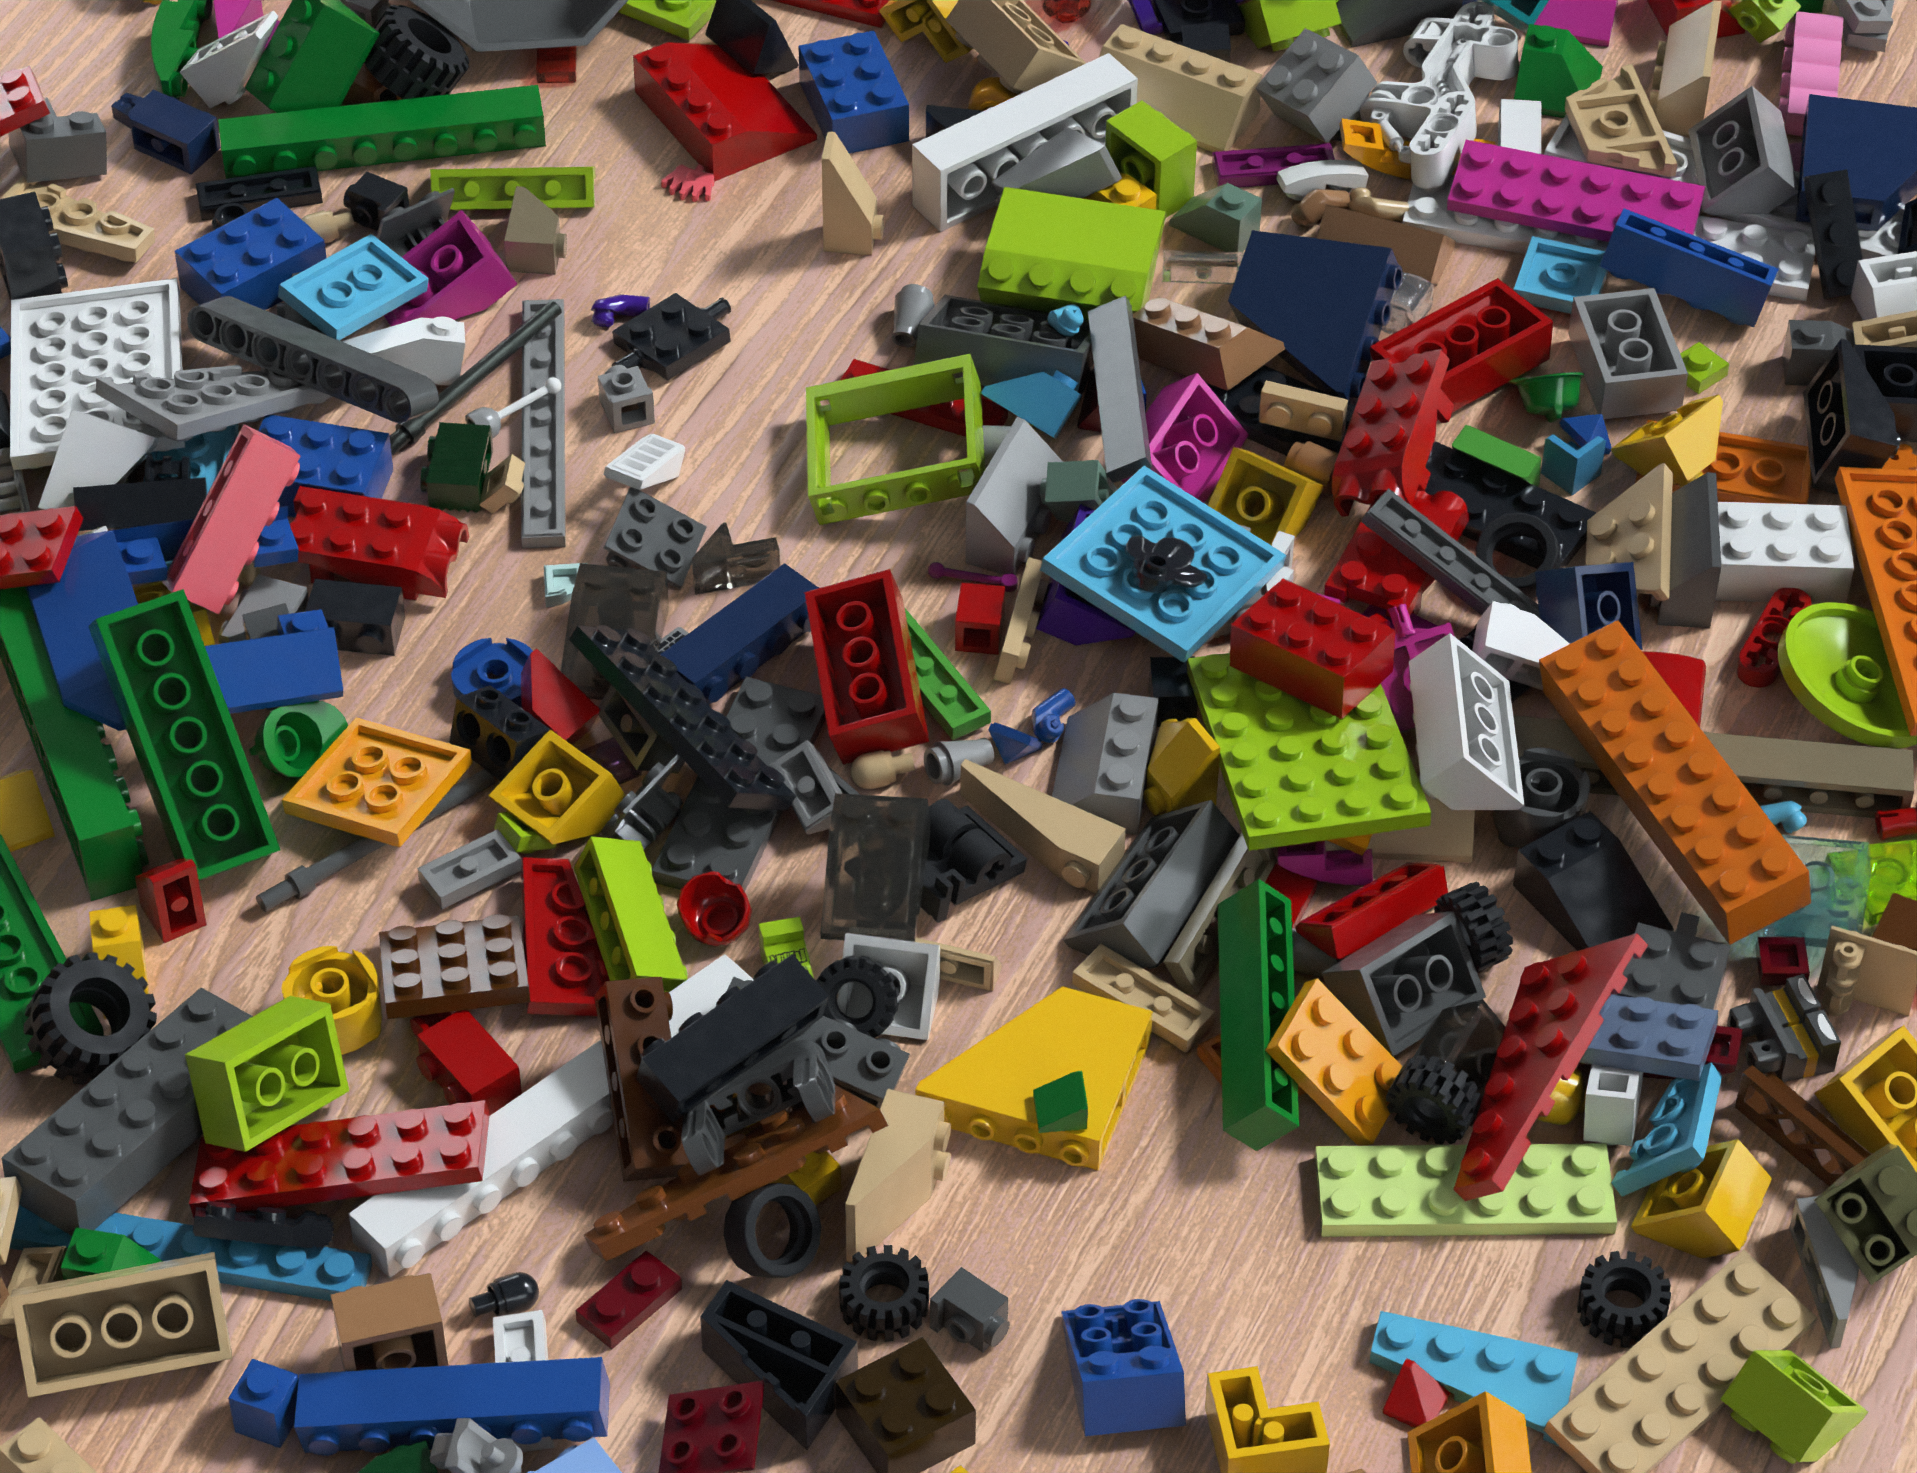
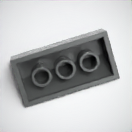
[1063,800,1240,969]

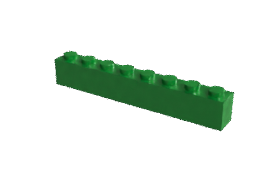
[218,85,546,179]

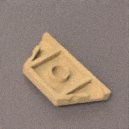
[1565,64,1677,177]
[1585,463,1673,601]

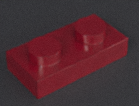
[575,1250,682,1350]

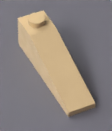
[960,759,1126,894]

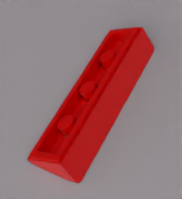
[1295,862,1448,959]

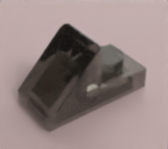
[692,522,780,595]

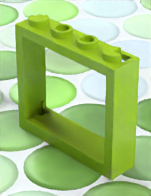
[806,354,985,525]

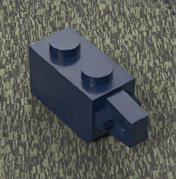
[111,89,221,175]

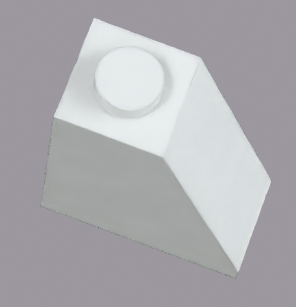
[38,409,159,510]

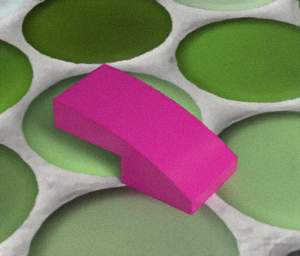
[1278,841,1373,885]

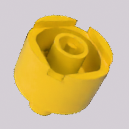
[281,946,382,1055]

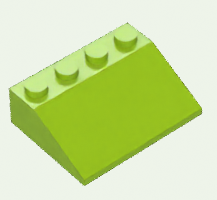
[977,187,1166,320]

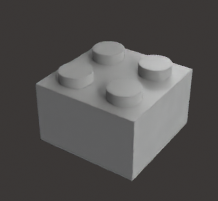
[1255,28,1377,143]

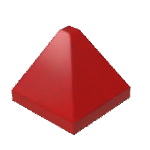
[1383,1358,1450,1428]

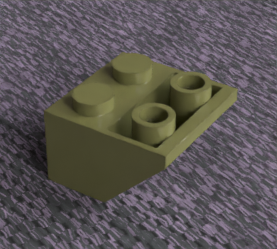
[1814,1143,1917,1285]

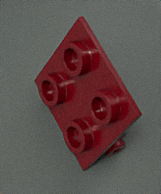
[658,1380,765,1473]

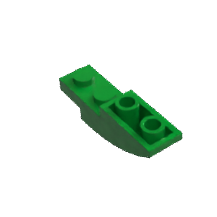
[151,0,212,100]

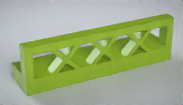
[430,166,596,210]

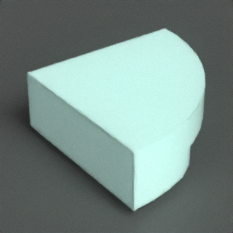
[544,563,588,607]

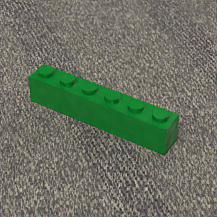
[1218,879,1299,1151]

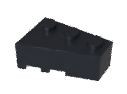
[700,1280,858,1450]

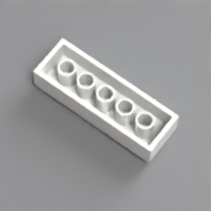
[912,53,1138,232]

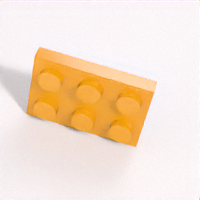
[1265,978,1403,1146]

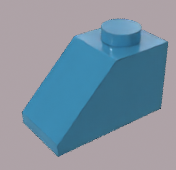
[981,370,1082,439]

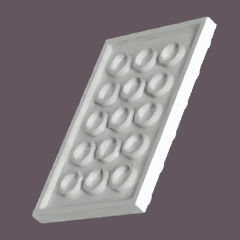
[10,278,185,470]

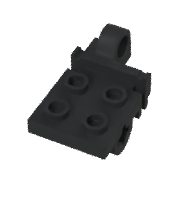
[844,799,1027,923]

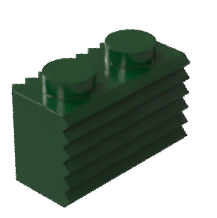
[420,422,493,513]

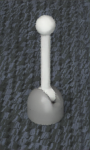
[465,377,561,439]

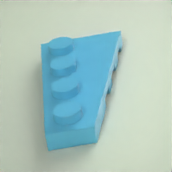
[1370,1311,1578,1446]

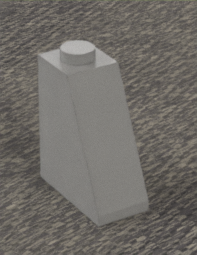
[991,127,1122,206]

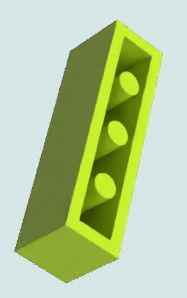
[574,836,688,992]

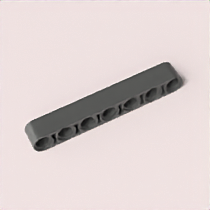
[187,295,439,423]

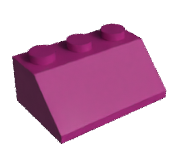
[1121,373,1249,503]

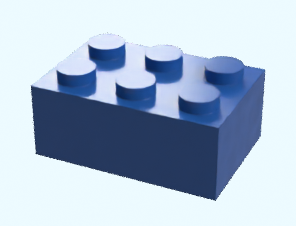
[798,31,909,154]
[175,198,327,310]
[258,415,393,518]

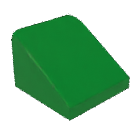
[1033,1071,1088,1133]

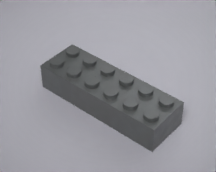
[2,988,253,1236]

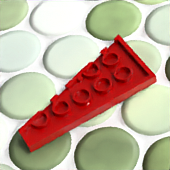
[1453,933,1648,1201]

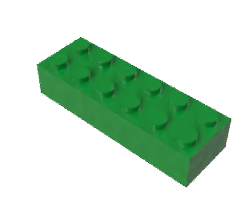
[88,589,280,881]

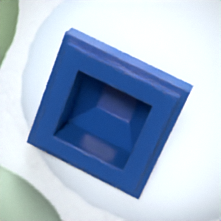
[1559,414,1612,455]
[988,722,1043,764]

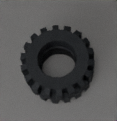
[364,5,469,99]
[24,953,157,1085]

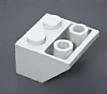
[1851,251,1917,320]

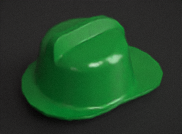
[1509,372,1584,423]
[249,701,348,777]

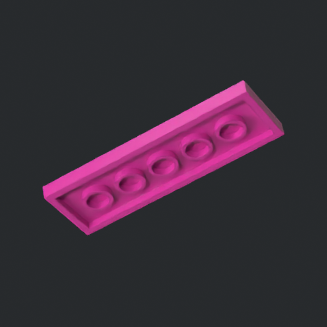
[1447,139,1705,242]

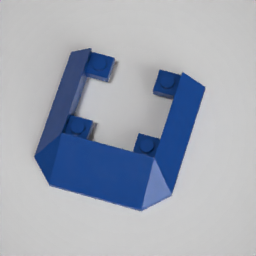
[25,506,344,731]

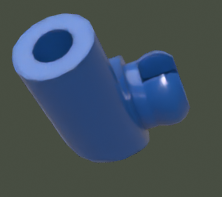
[1032,688,1076,743]

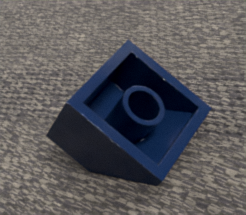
[1535,562,1643,650]

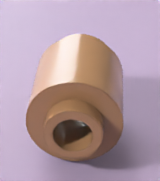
[1284,441,1339,496]

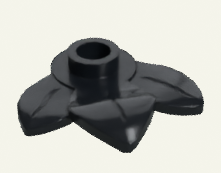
[1125,535,1208,593]

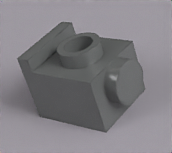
[930,1267,1010,1352]

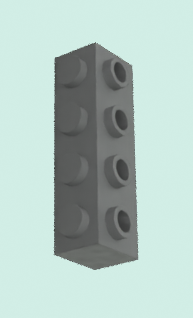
[726,977,910,1109]

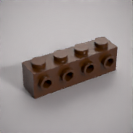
[594,977,690,1182]

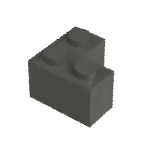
[8,97,107,183]

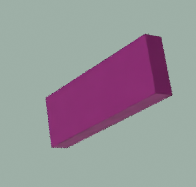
[1212,143,1335,188]

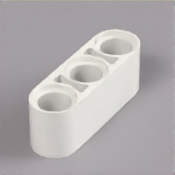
[1498,99,1541,154]

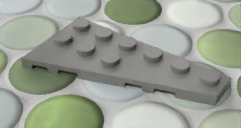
[96,365,333,441]

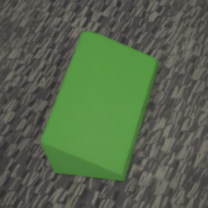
[1452,425,1541,486]

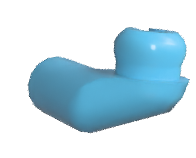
[1047,304,1084,337]
[1760,801,1807,833]

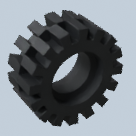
[1434,882,1513,973]
[816,955,899,1038]
[1386,1055,1481,1145]
[839,1245,929,1342]
[1577,1251,1671,1348]

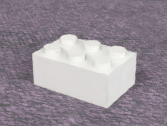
[1715,502,1854,604]

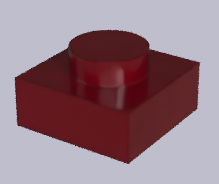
[1755,937,1810,985]

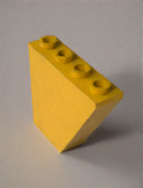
[915,986,1153,1170]

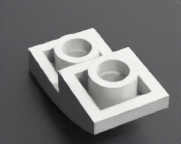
[1276,160,1369,201]

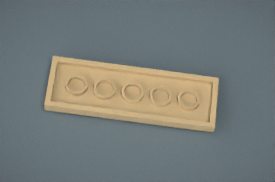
[1544,1249,1817,1473]

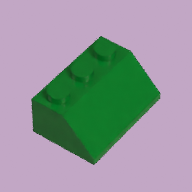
[244,0,380,113]

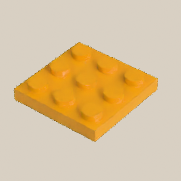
[282,717,473,848]

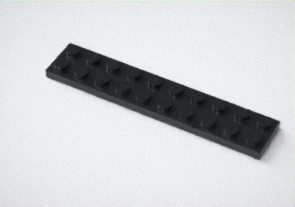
[1206,365,1596,569]

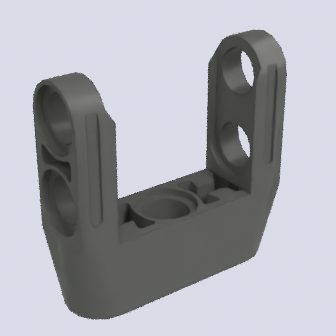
[681,1040,835,1176]

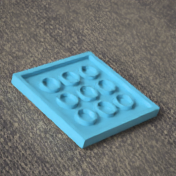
[1040,466,1286,663]

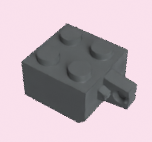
[1617,912,1731,1010]

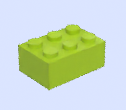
[185,996,349,1152]

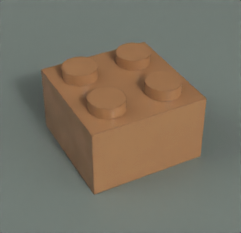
[330,1273,448,1371]

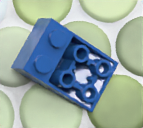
[1061,1299,1186,1436]

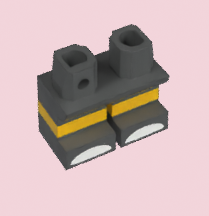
[1727,974,1841,1082]

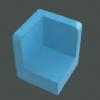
[1541,434,1606,495]

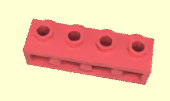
[162,424,301,614]

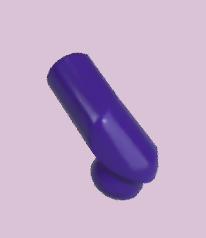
[591,294,650,327]

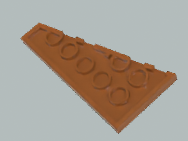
[584,1085,889,1262]

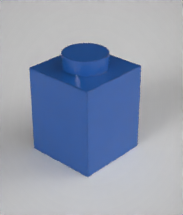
[228,1359,299,1448]

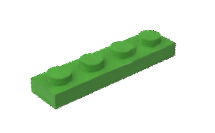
[905,608,991,740]

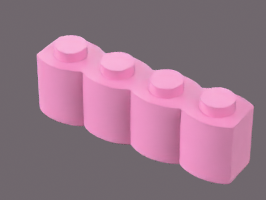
[1778,11,1843,136]

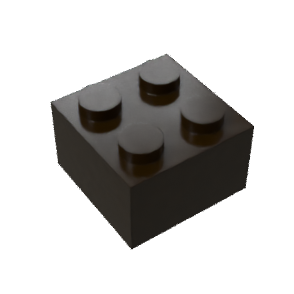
[835,1337,976,1473]

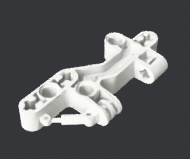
[1360,1,1519,189]

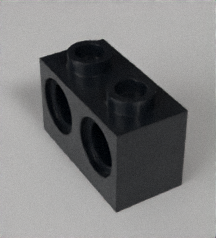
[449,685,550,781]

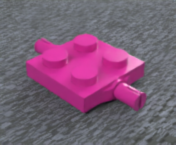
[1381,604,1455,733]

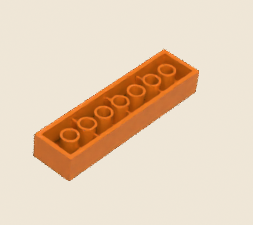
[1539,620,1811,945]

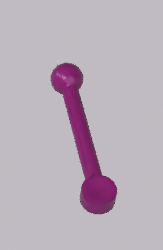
[928,562,1018,592]

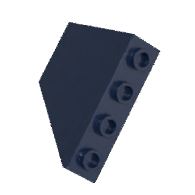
[1795,94,1917,231]
[1228,230,1403,406]

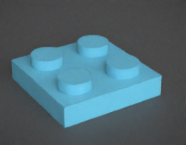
[1514,236,1609,314]

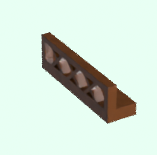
[1735,1065,1871,1186]

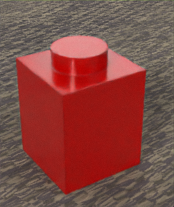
[955,582,1005,655]

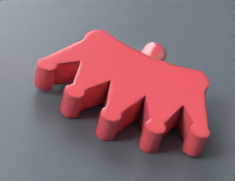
[661,164,714,202]

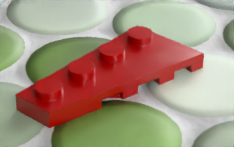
[521,857,610,1016]

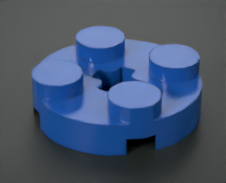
[451,638,533,708]

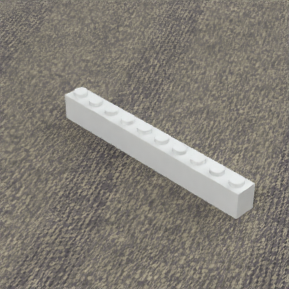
[349,954,754,1278]

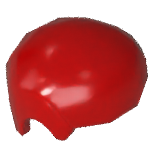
[677,871,752,947]

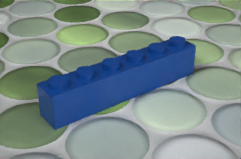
[294,1357,610,1456]

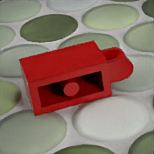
[410,1010,522,1115]

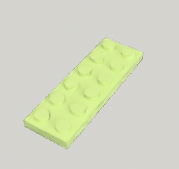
[1315,1143,1617,1237]

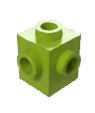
[1728,0,1801,43]

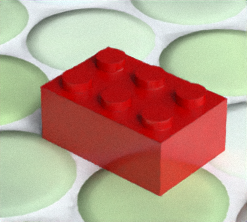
[1230,578,1396,719]

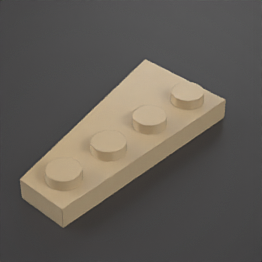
[0,175,155,263]

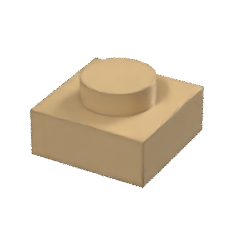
[480,454,525,514]

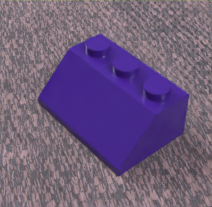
[1036,504,1135,646]

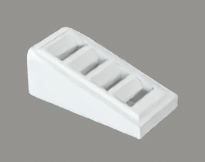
[603,434,685,490]

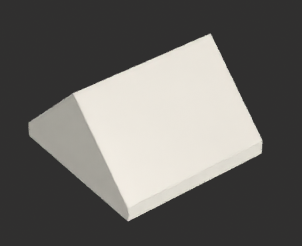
[837,933,940,1040]

